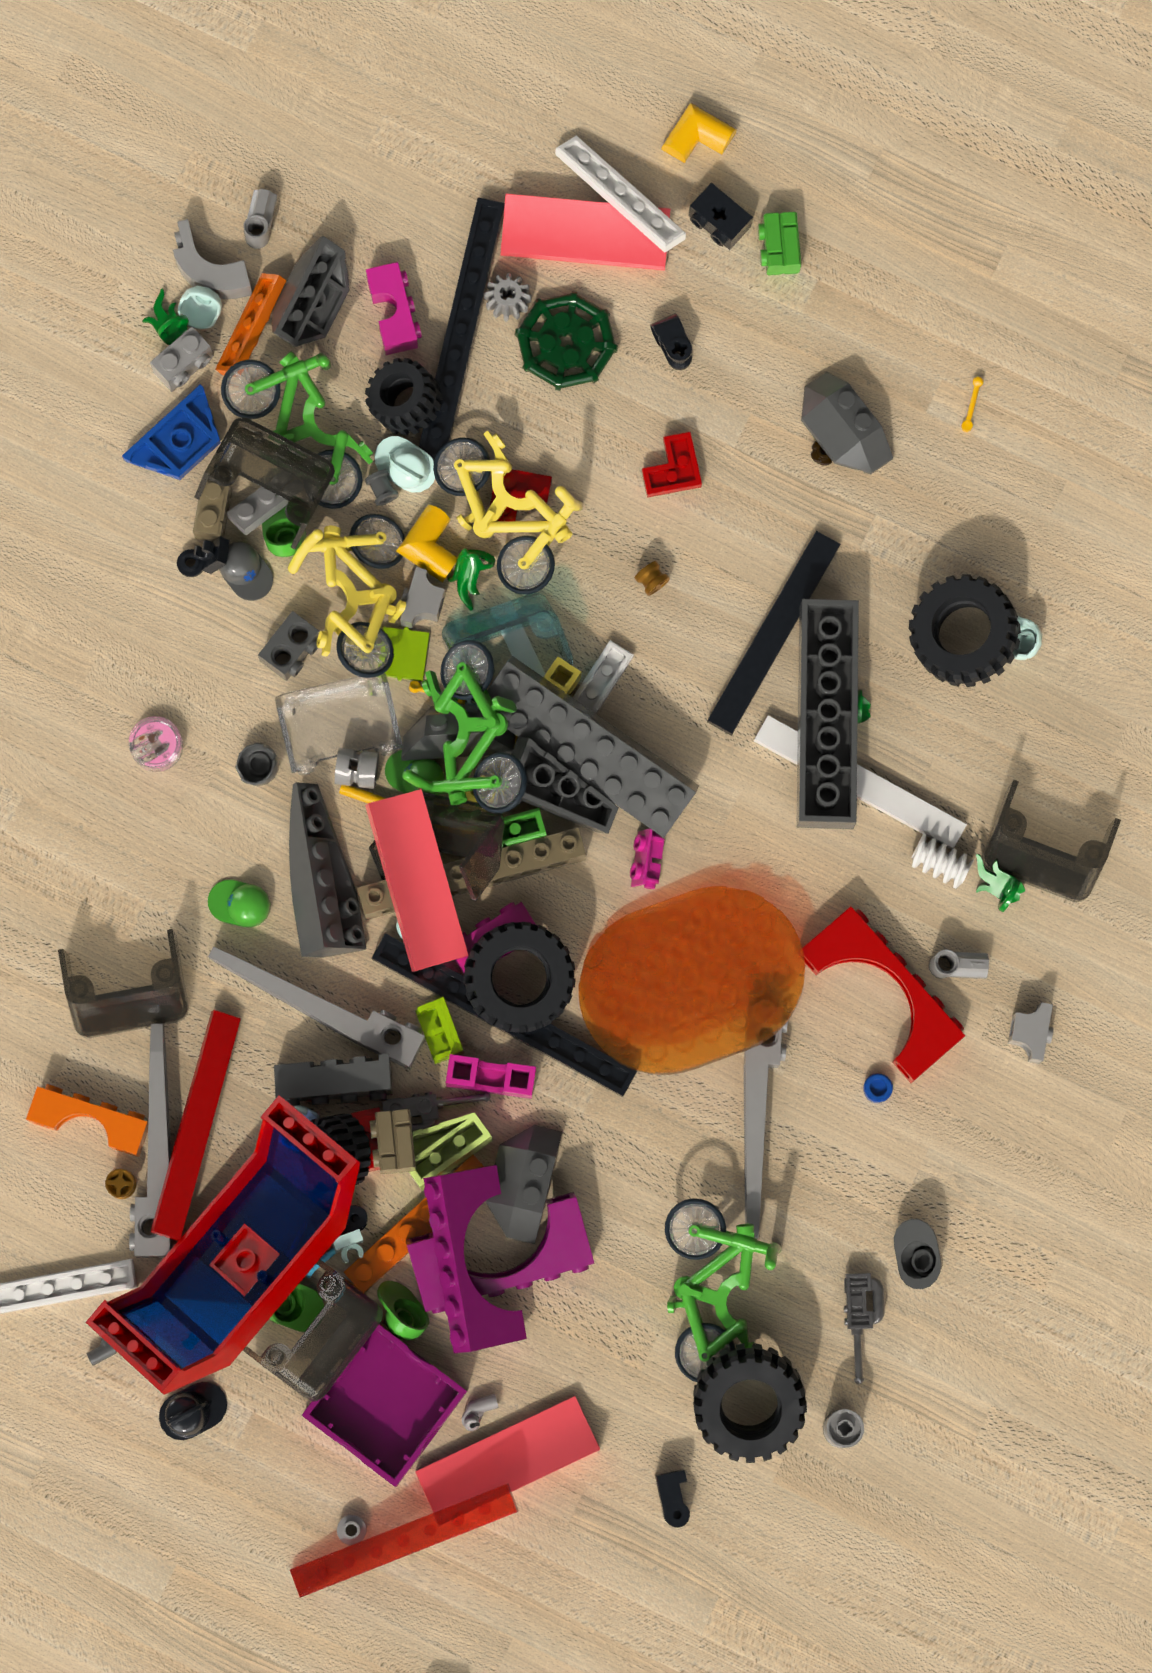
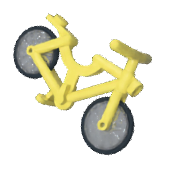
[433,431,583,595]
[288,514,406,678]

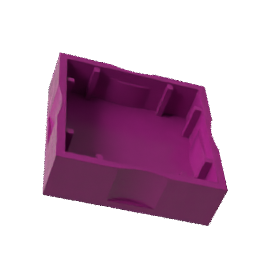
[301,1320,467,1487]

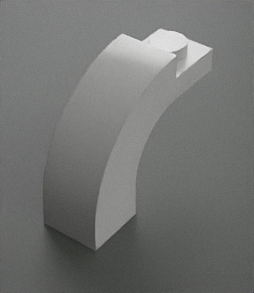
[173,219,252,299]

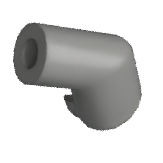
[462,1394,499,1431]

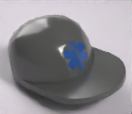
[219,541,273,601]

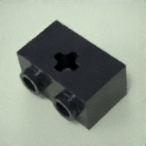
[688,182,753,250]

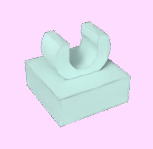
[332,1229,364,1264]

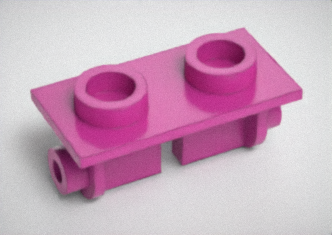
[630,828,665,889]

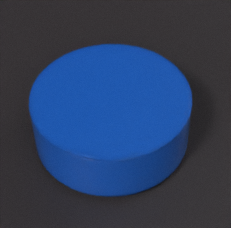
[863,1073,893,1103]

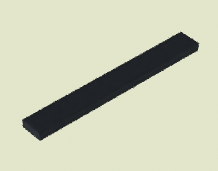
[707,531,841,736]

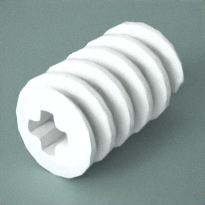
[911,833,975,889]

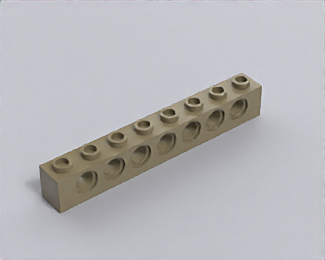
[357,827,586,920]

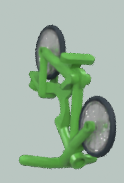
[221,351,373,509]
[403,640,527,813]
[665,1198,782,1382]

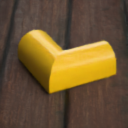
[661,103,737,163]
[396,505,458,583]

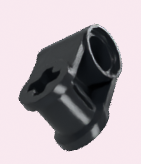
[650,313,692,370]

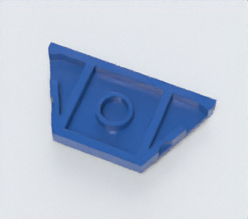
[122,384,221,480]

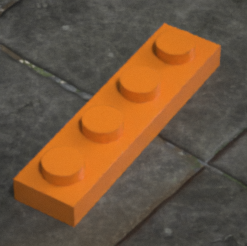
[215,273,286,377]

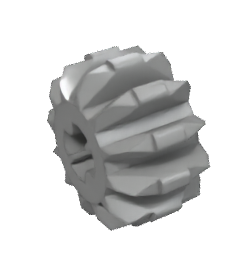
[484,273,531,322]

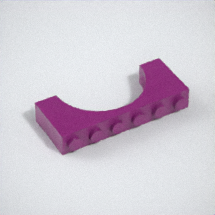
[423,1165,527,1353]
[406,1192,595,1314]

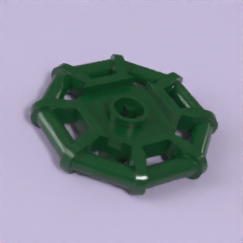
[515,291,618,391]

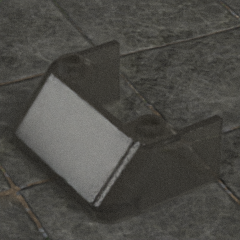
[194,418,335,550]
[983,779,1121,902]
[369,792,505,901]
[58,929,189,1038]
[243,1259,383,1402]

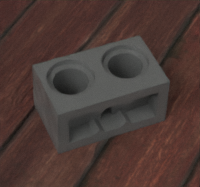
[258,611,320,681]

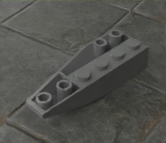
[289,782,367,958]

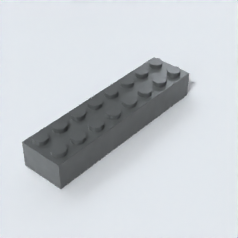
[796,599,859,829]
[476,656,699,838]

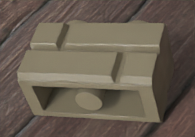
[193,477,232,542]
[370,1109,416,1174]

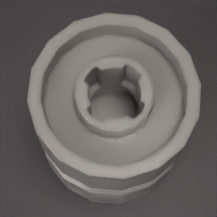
[335,748,379,789]
[822,1409,864,1448]

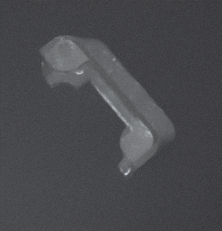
[275,673,403,775]

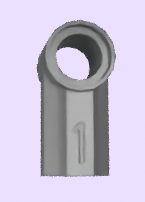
[244,188,277,249]
[929,949,989,979]

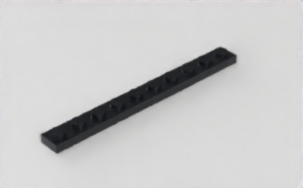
[419,197,505,465]
[372,933,637,1097]

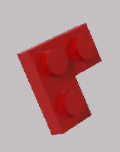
[641,432,702,498]
[489,469,552,521]

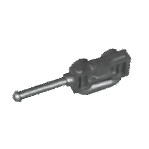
[382,1092,491,1133]
[844,1273,885,1384]

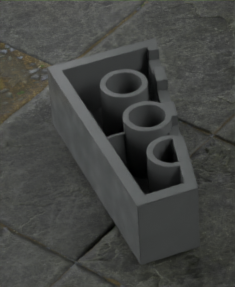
[498,737,619,834]
[274,1054,393,1106]

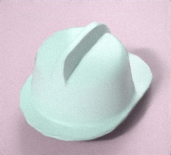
[375,436,435,493]

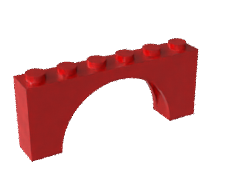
[797,906,966,1083]

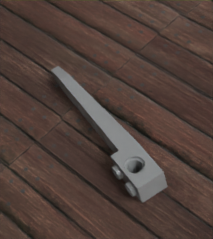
[208,947,425,1070]
[744,1005,788,1239]
[129,1024,173,1258]

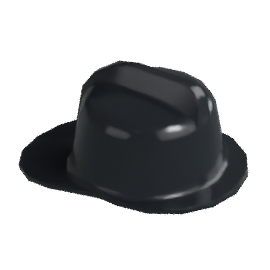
[159,1382,227,1441]

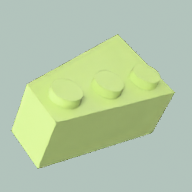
[409,1112,493,1191]

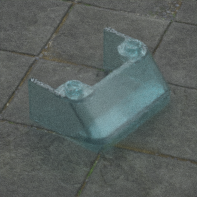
[442,593,573,704]

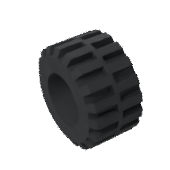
[365,358,442,435]
[301,1113,371,1191]

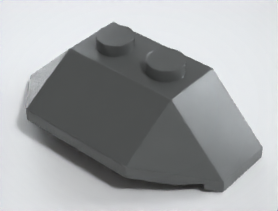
[272,236,350,347]
[801,372,893,474]
[401,703,516,761]
[485,1125,562,1244]

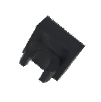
[194,536,230,574]

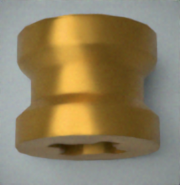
[634,561,670,596]
[105,1169,137,1200]

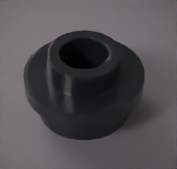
[177,549,203,577]

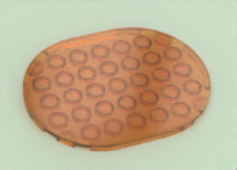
[579,886,805,1075]

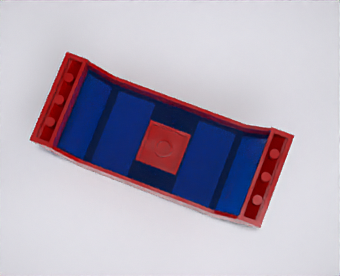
[85,1095,360,1395]

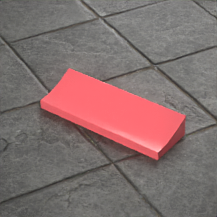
[501,194,671,270]
[365,789,469,972]
[415,1396,600,1526]

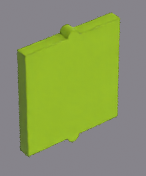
[377,627,430,681]

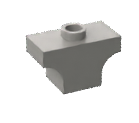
[401,567,445,629]
[1008,1002,1054,1064]

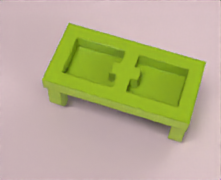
[415,997,465,1065]

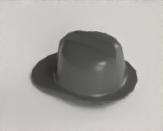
[894,1219,943,1289]

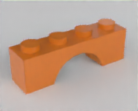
[26,1084,148,1157]

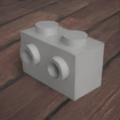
[150,327,213,392]

